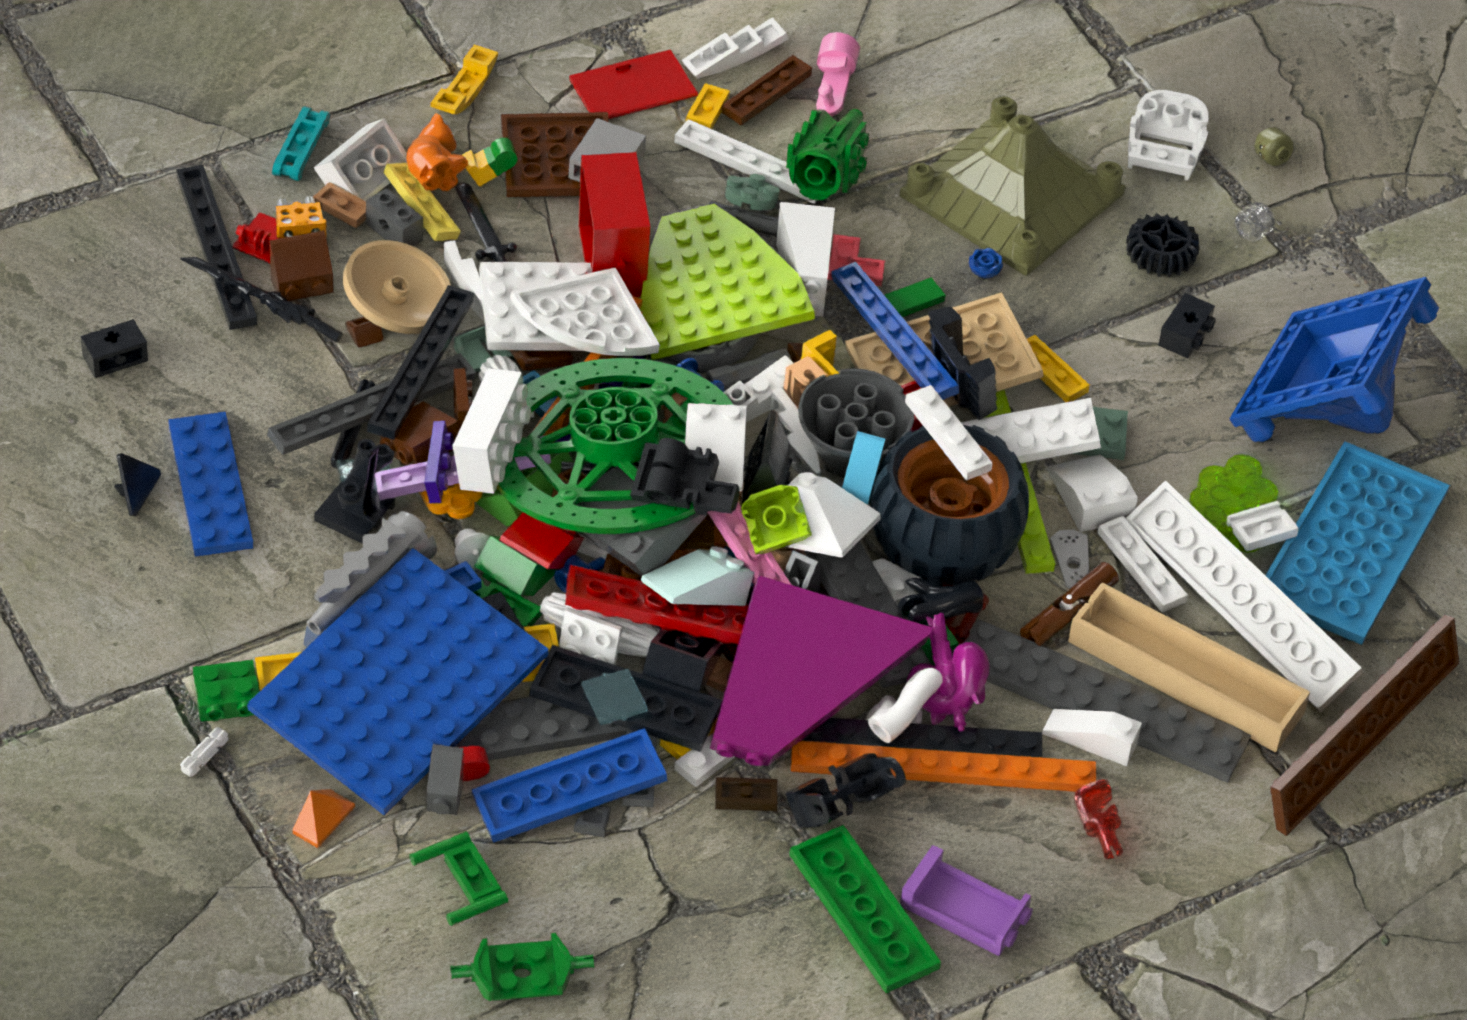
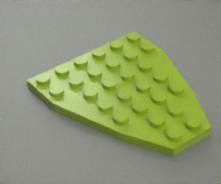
[640,204,815,360]

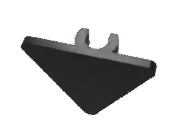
[114,453,161,516]

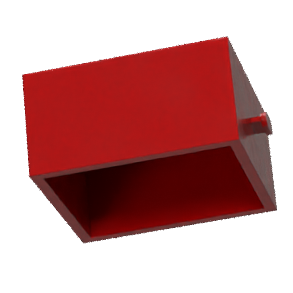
[578,152,650,298]

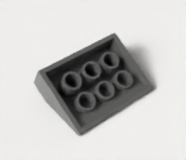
[577,463,707,576]

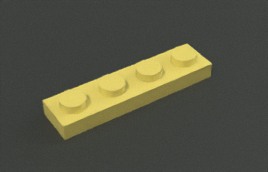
[383,163,461,241]

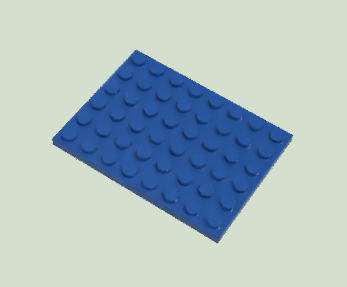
[247,548,549,815]

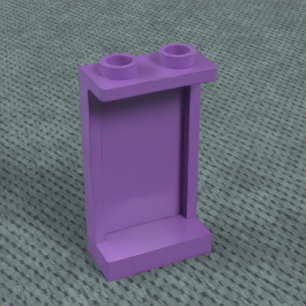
[900,845,1033,956]

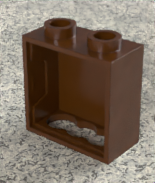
[380,401,460,465]

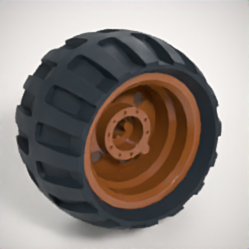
[871,425,1029,585]

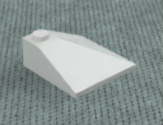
[786,472,881,557]

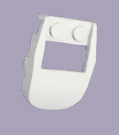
[1128,90,1208,180]

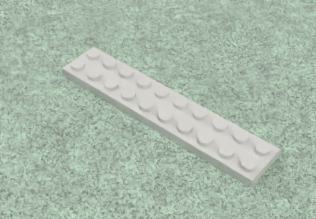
[1125,480,1364,713]

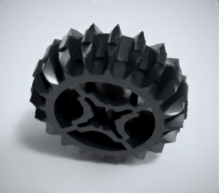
[1126,212,1200,277]

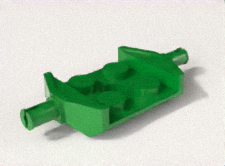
[450,933,594,1001]

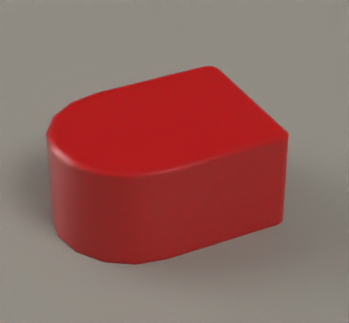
[459,746,490,781]

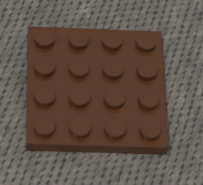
[501,112,609,197]

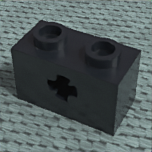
[1158,293,1216,358]
[80,319,148,378]

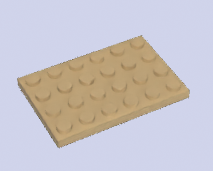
[845,292,1043,407]

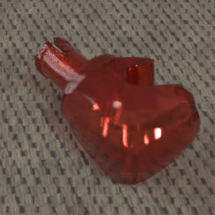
[1073,779,1123,859]

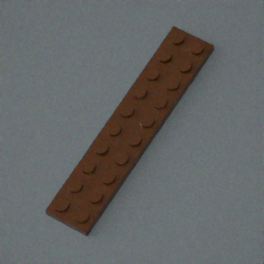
[1270,615,1459,836]

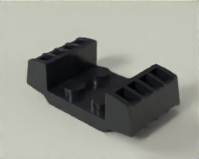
[928,306,997,420]

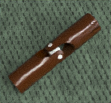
[1020,562,1119,646]

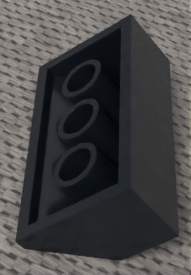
[739,410,793,507]

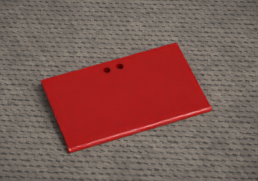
[569,49,698,119]

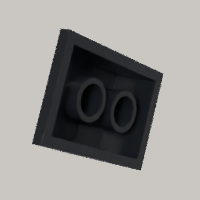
[642,629,726,692]

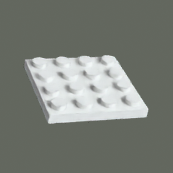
[479,262,592,351]

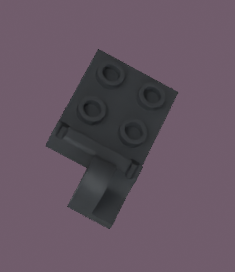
[630,438,740,516]

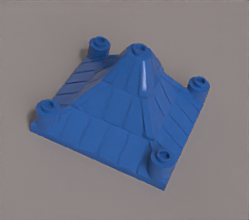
[1229,277,1439,442]

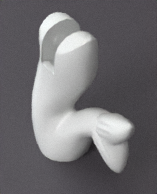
[866,668,943,743]

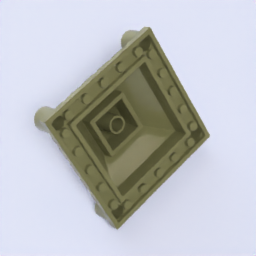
[899,96,1126,276]

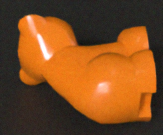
[407,114,468,191]

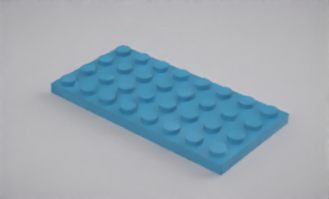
[1265,441,1450,645]

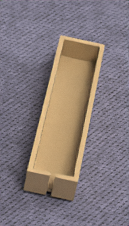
[1068,582,1310,752]

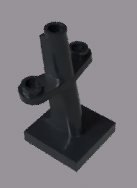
[314,439,395,544]

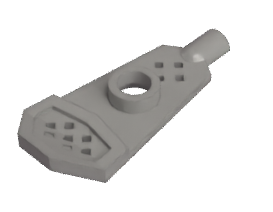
[1050,529,1089,589]

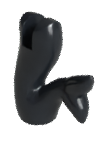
[898,576,984,625]

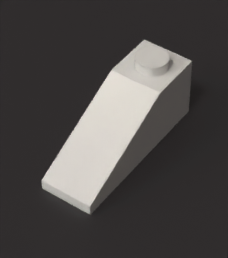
[1042,709,1142,766]

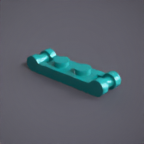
[272,106,330,181]

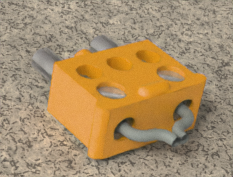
[276,196,327,239]

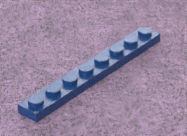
[831,262,959,400]

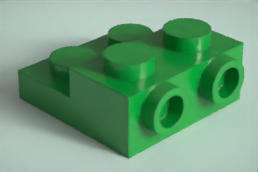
[192,660,259,722]

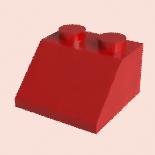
[499,512,584,569]

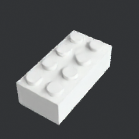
[453,368,531,494]

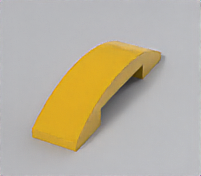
[430,44,498,115]

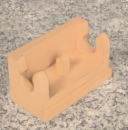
[784,356,827,409]

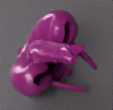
[906,613,990,732]

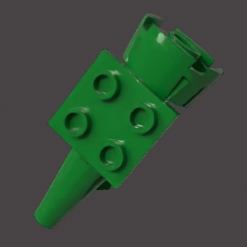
[786,109,869,200]

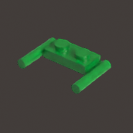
[409,831,508,926]

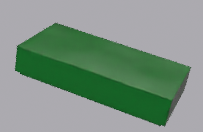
[884,277,946,317]

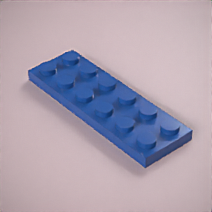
[168,412,253,557]
[471,728,668,843]

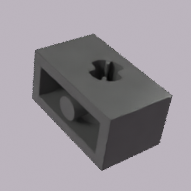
[366,188,423,247]

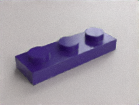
[424,421,454,504]

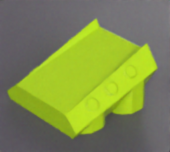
[741,484,812,554]

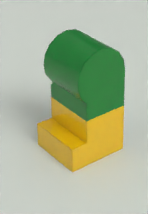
[462,138,518,187]

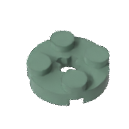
[725,174,780,211]

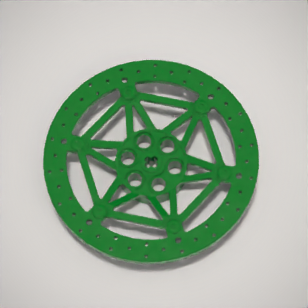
[497,358,734,534]

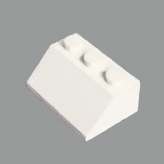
[314,118,407,201]

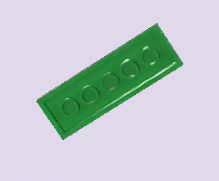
[789,825,941,993]

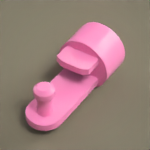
[816,32,860,116]

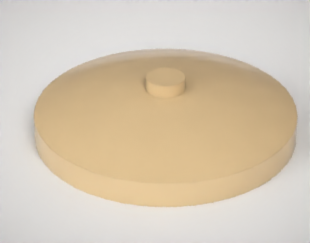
[343,240,451,334]

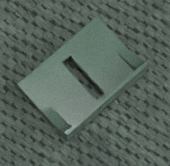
[454,326,515,372]

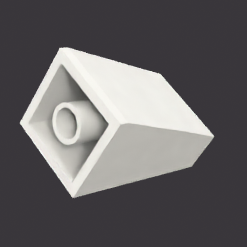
[776,202,835,317]

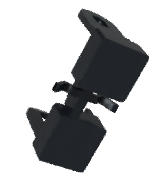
[786,753,906,828]

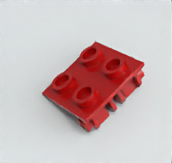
[232,212,280,263]

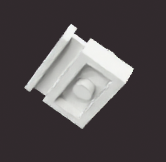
[1226,501,1299,551]

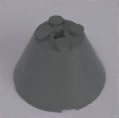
[798,368,914,478]

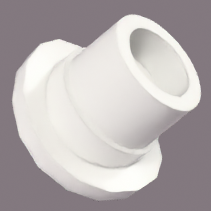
[454,529,489,570]

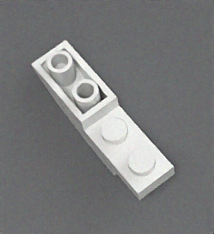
[723,355,793,422]

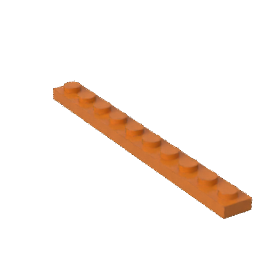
[791,741,1096,793]

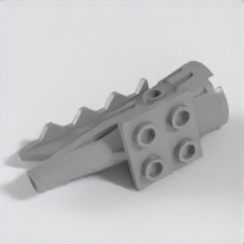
[307,511,437,635]

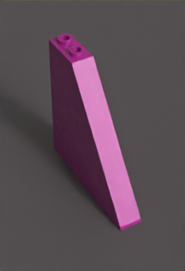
[709,575,932,766]

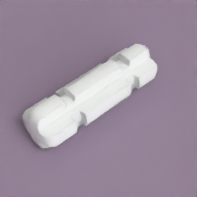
[181,727,228,777]

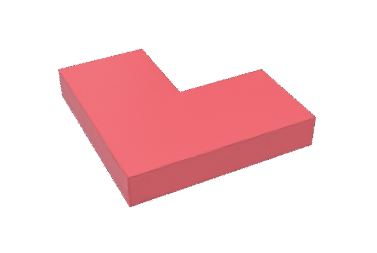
[827,234,885,287]

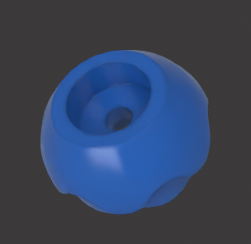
[969,248,1003,279]

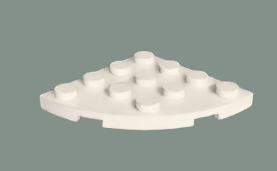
[511,268,660,356]

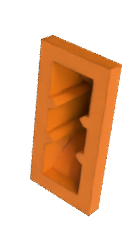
[293,789,355,848]

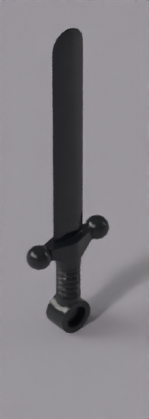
[455,182,517,262]

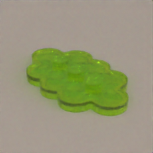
[1189,454,1278,553]

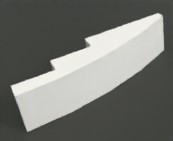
[682,17,788,79]
[444,240,484,321]
[770,387,821,477]

